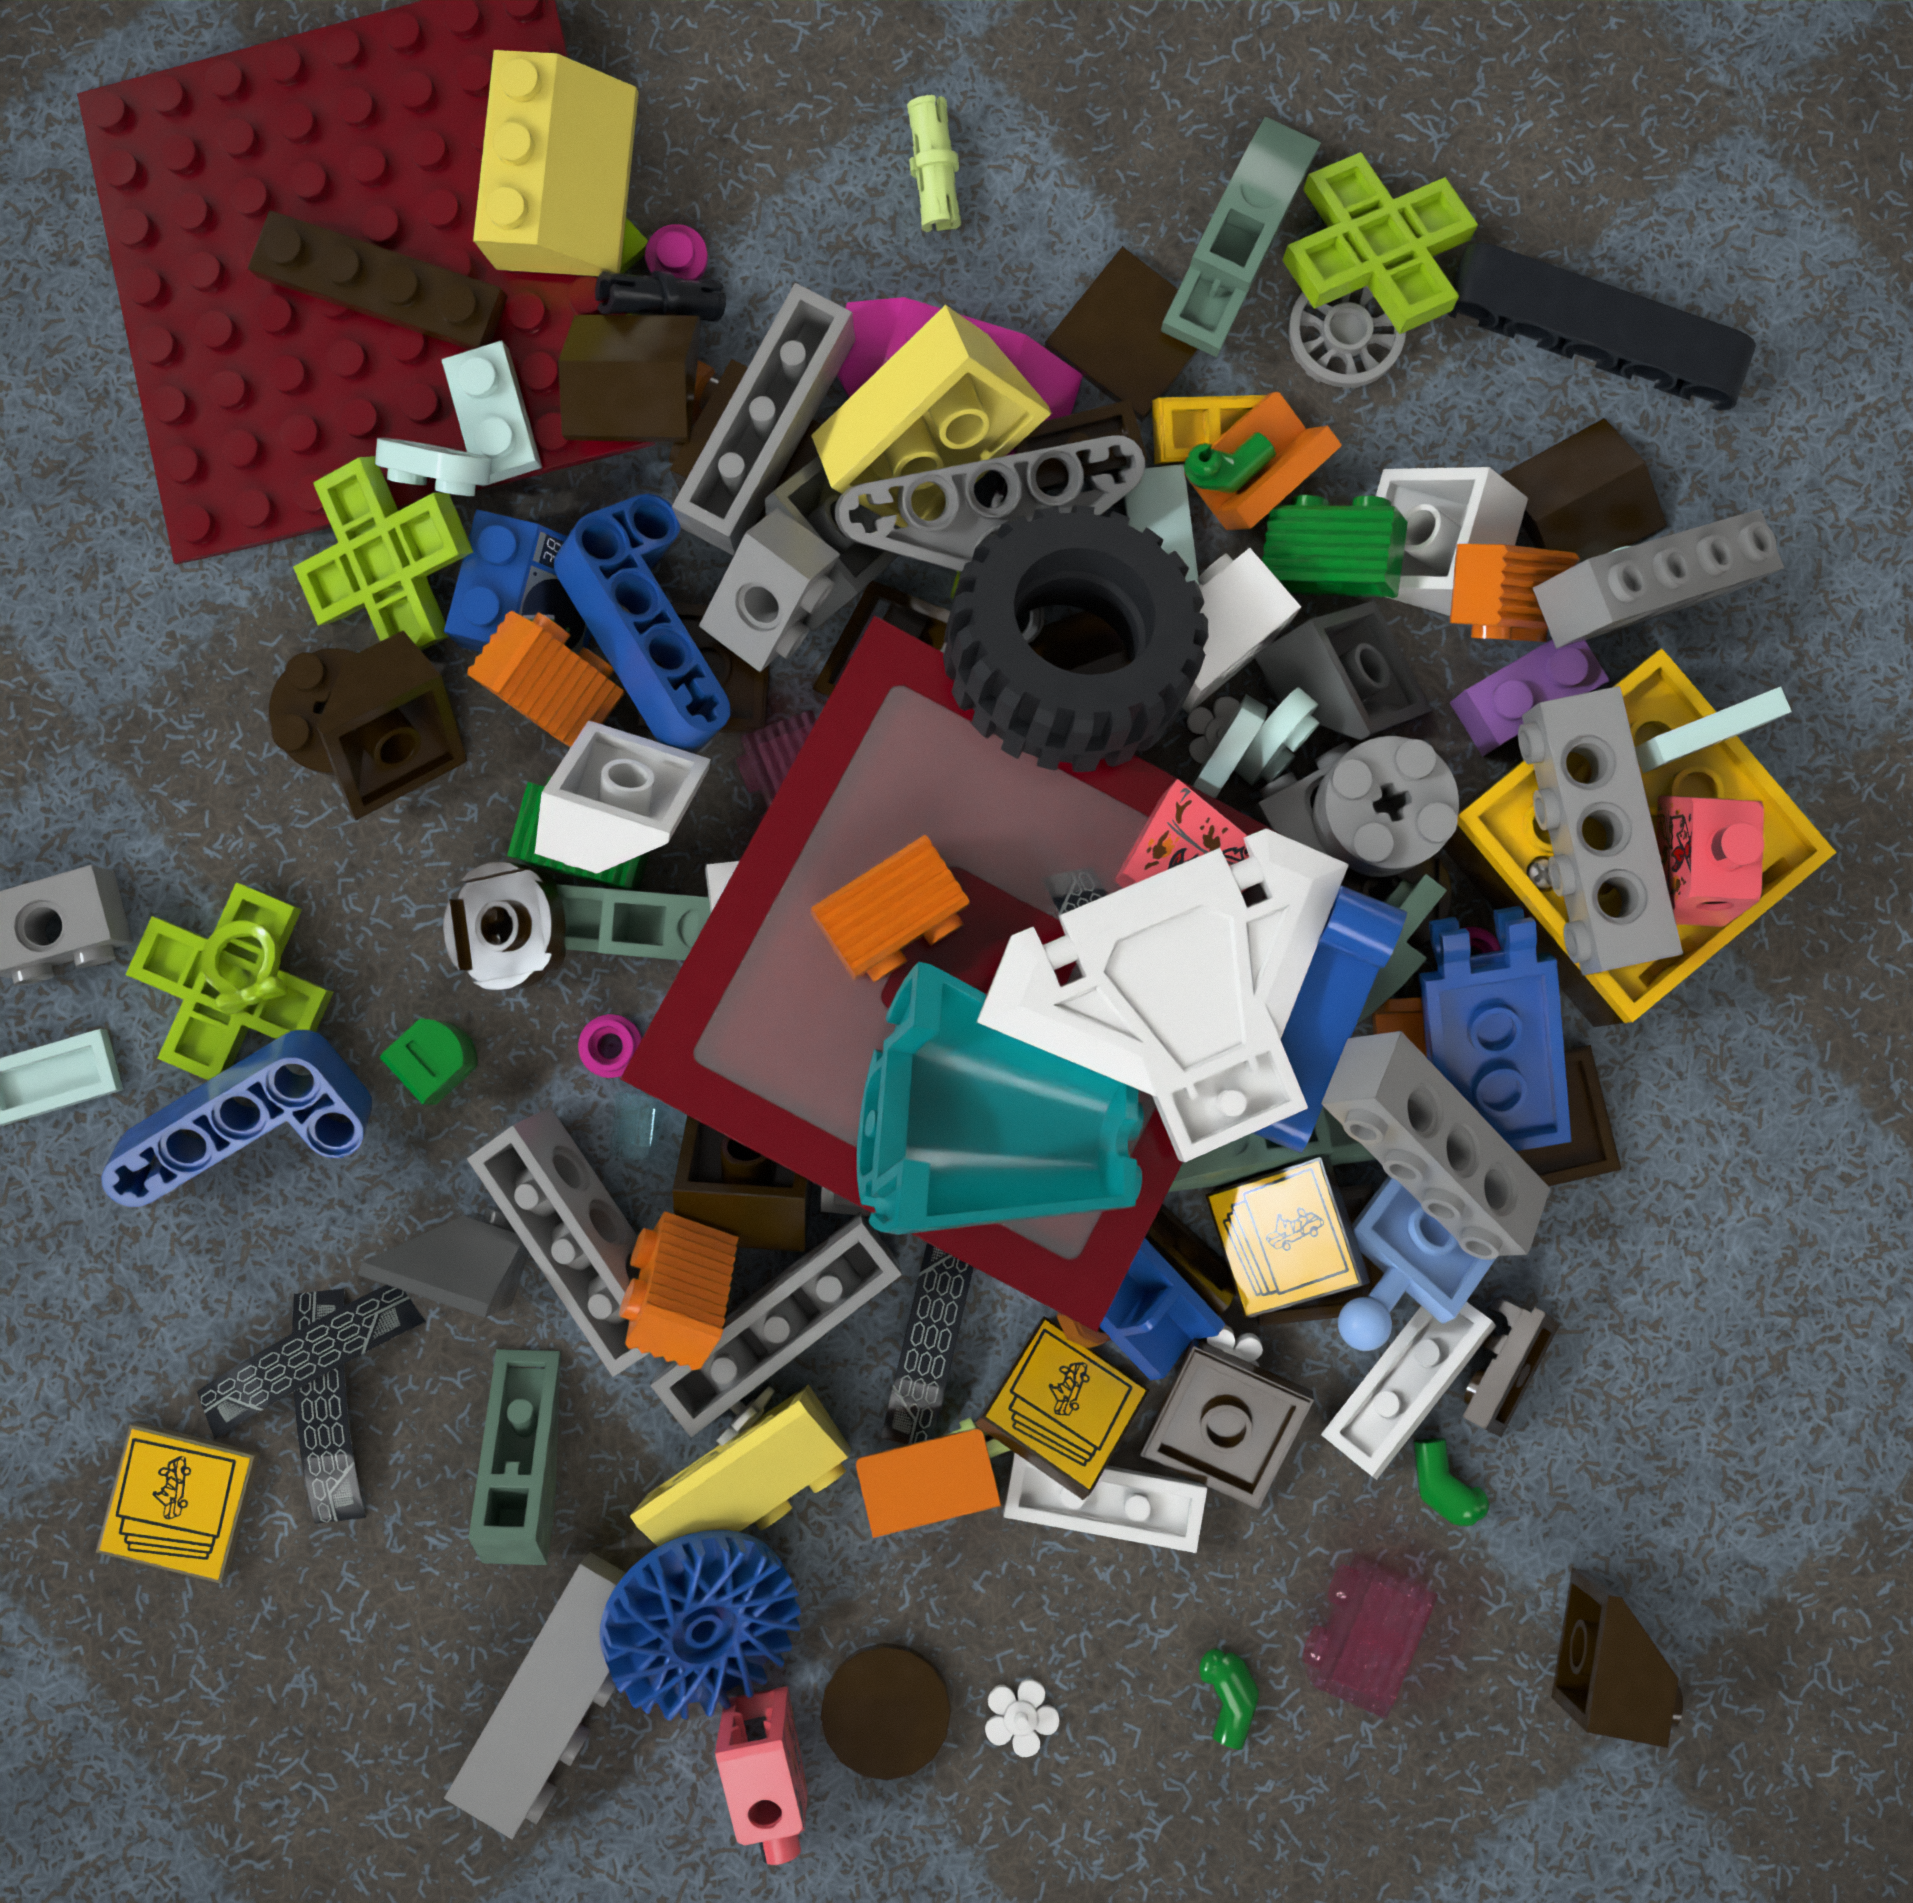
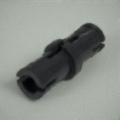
[595,271,726,322]

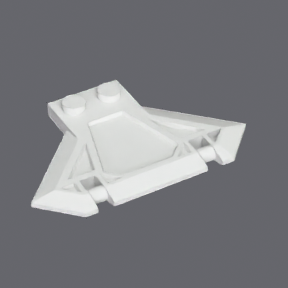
[977,828,1349,1162]

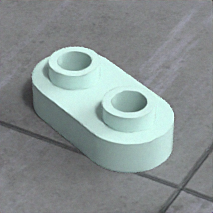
[375,438,492,496]
[1234,687,1320,786]

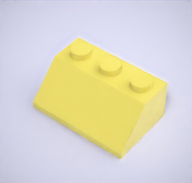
[473,50,639,276]
[811,305,1052,528]
[630,1384,851,1547]

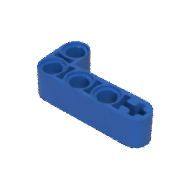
[554,493,730,754]
[1252,886,1407,1153]
[101,1030,372,1207]

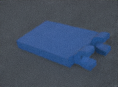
[1419,906,1571,1151]

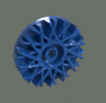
[599,1530,801,1721]

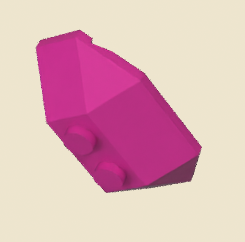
[836,297,1083,456]

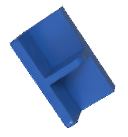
[1100,1238,1225,1380]

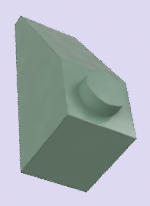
[468,1349,561,1565]

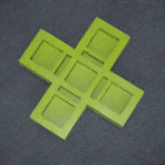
[1282,152,1478,334]
[293,456,474,651]
[125,882,334,1081]

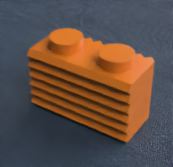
[1449,544,1581,642]
[467,611,625,748]
[810,834,970,983]
[619,1211,739,1370]

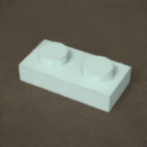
[442,340,542,486]

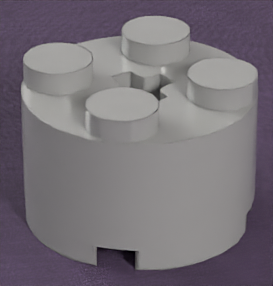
[1312,736,1459,877]

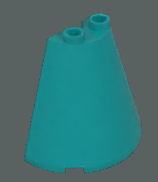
[857,962,1144,1235]

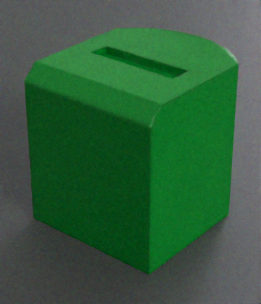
[379,1018,478,1105]

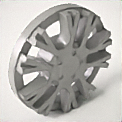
[1288,286,1406,389]

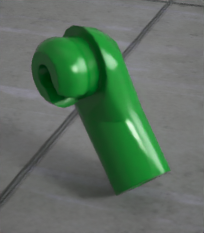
[1184,432,1276,494]
[1413,1438,1489,1527]
[1199,1648,1259,1750]

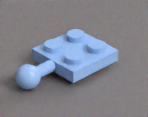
[1338,1175,1496,1351]

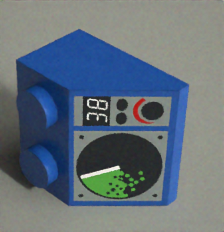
[444,509,596,655]

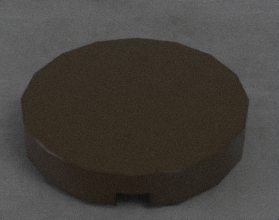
[820,1643,951,1781]

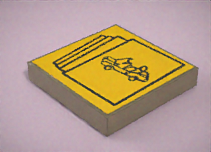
[96,1422,260,1584]

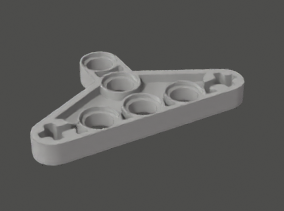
[835,436,1145,643]

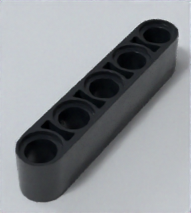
[1447,243,1756,411]

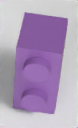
[1450,639,1609,757]

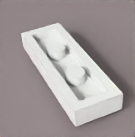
[1321,1302,1496,1480]
[1003,1452,1207,1553]

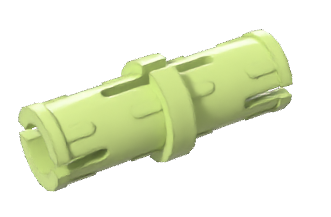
[907,95,961,232]

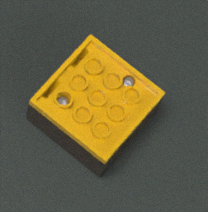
[1442,648,1837,1027]

